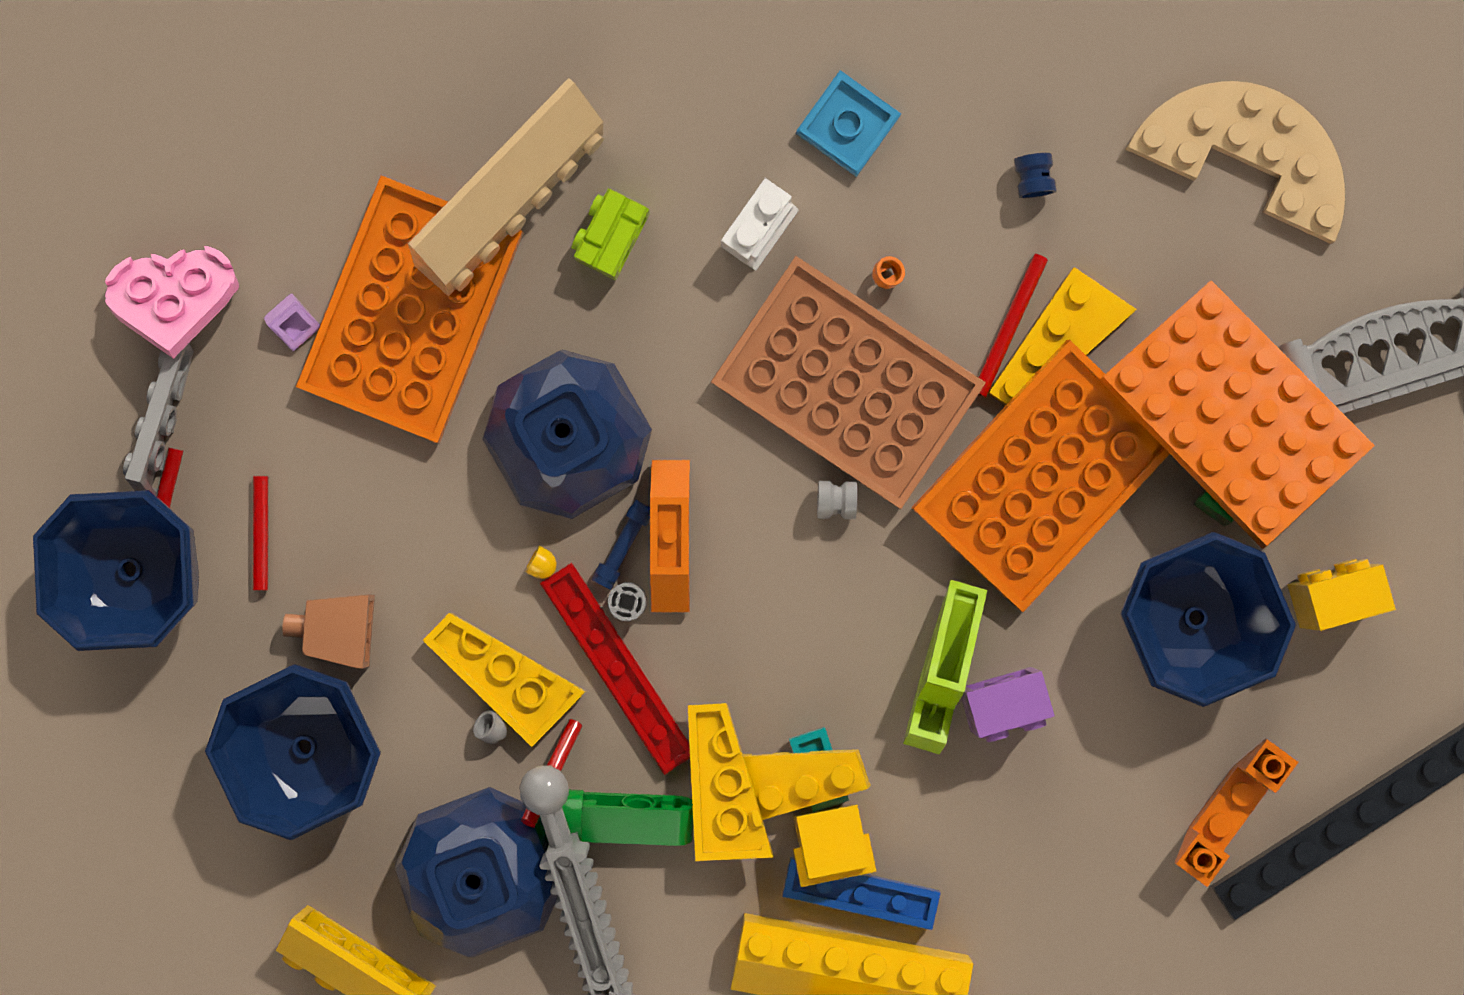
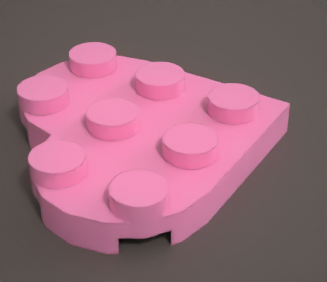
[105,246,239,359]

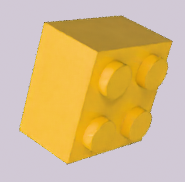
[1287,559,1396,631]

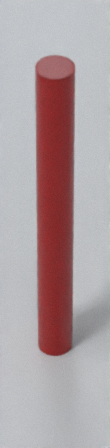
[978,254,1048,398]

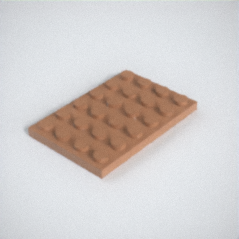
[711,256,986,510]

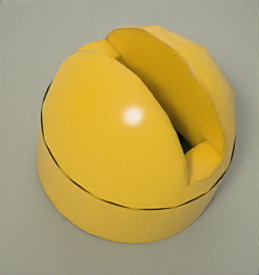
[525,545,557,579]

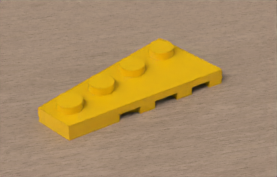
[988,267,1137,406]
[423,613,586,747]
[688,703,774,861]
[743,749,871,820]

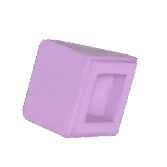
[264,294,320,351]

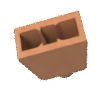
[282,594,375,669]

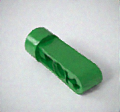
[548,789,694,846]

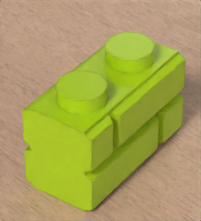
[571,188,650,281]

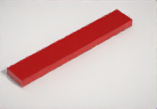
[540,562,690,775]

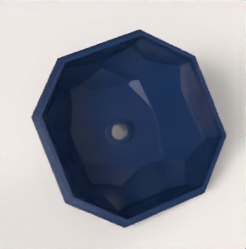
[482,349,652,519]
[33,490,199,651]
[1120,532,1296,707]
[205,664,381,840]
[395,787,559,958]

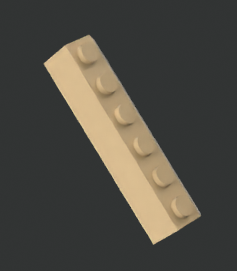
[408,78,604,296]

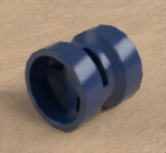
[1014,152,1057,198]

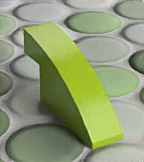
[903,580,987,755]

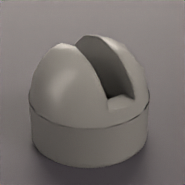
[473,710,508,744]

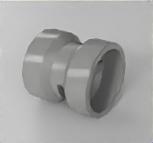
[817,481,857,520]
[608,582,647,621]

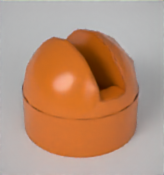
[872,256,905,289]

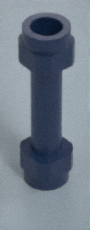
[592,499,650,590]

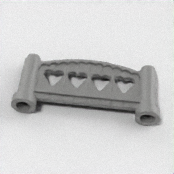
[1279,288,1464,414]

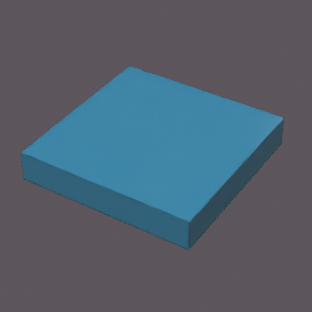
[796,70,901,177]

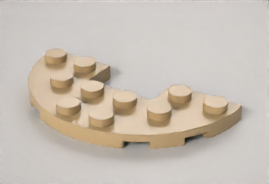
[1125,81,1345,244]

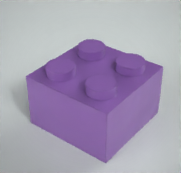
[961,667,1055,742]

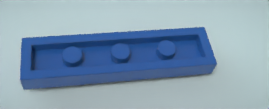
[782,857,941,930]

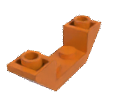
[650,460,690,612]
[1175,738,1299,887]

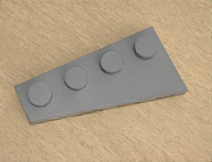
[123,344,194,496]

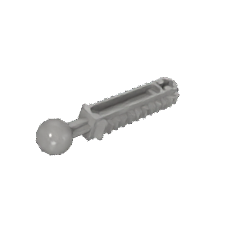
[519,765,633,995]

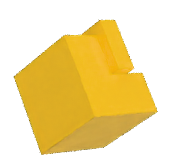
[793,804,877,887]

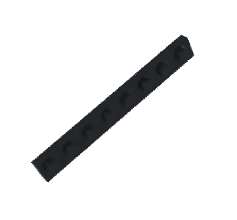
[1210,723,1464,920]

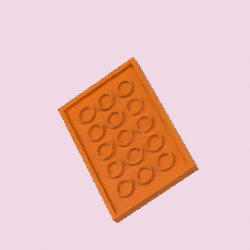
[296,175,524,444]
[1100,280,1375,549]
[911,340,1170,612]

